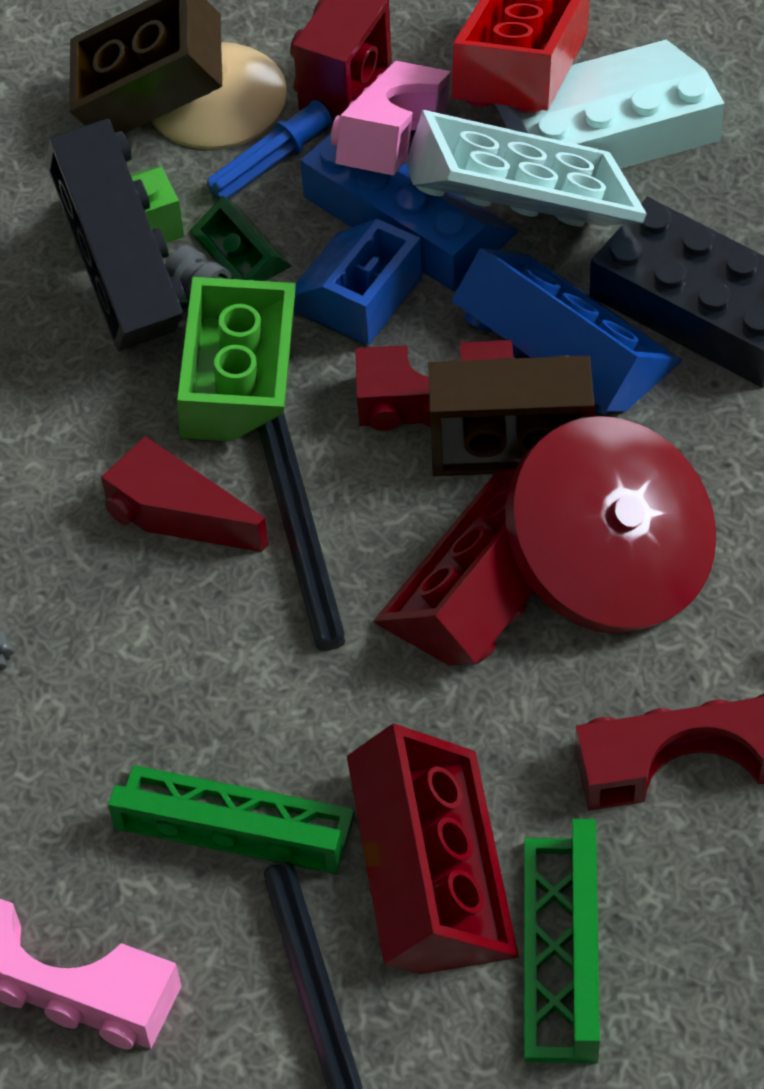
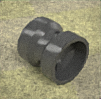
[165,245,231,304]

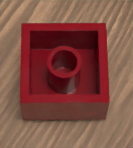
[290,0,392,122]

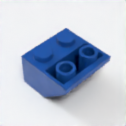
[294,219,422,346]

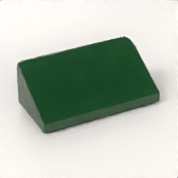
[190,195,292,281]

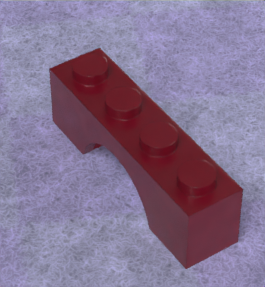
[575,693,764,811]

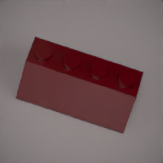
[373,469,534,666]
[347,723,519,974]

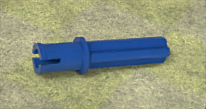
[207,100,333,199]

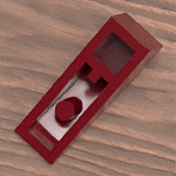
[101,436,269,552]

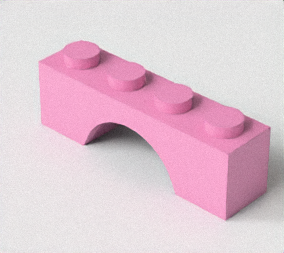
[331,61,451,176]
[0,899,182,1049]

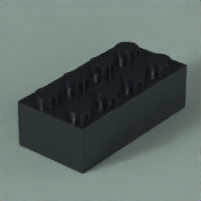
[46,118,187,351]
[589,196,764,388]

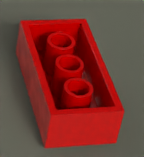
[451,0,590,113]

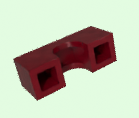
[355,340,513,430]

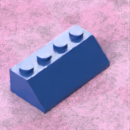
[300,134,518,292]
[451,248,682,415]

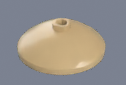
[151,42,287,150]

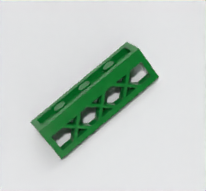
[108,765,355,875]
[524,819,600,1063]

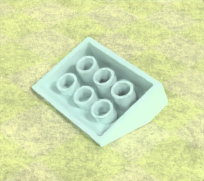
[495,39,725,169]
[405,110,647,227]

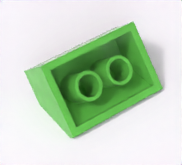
[177,277,296,442]

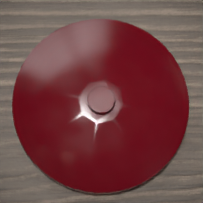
[505,416,716,634]

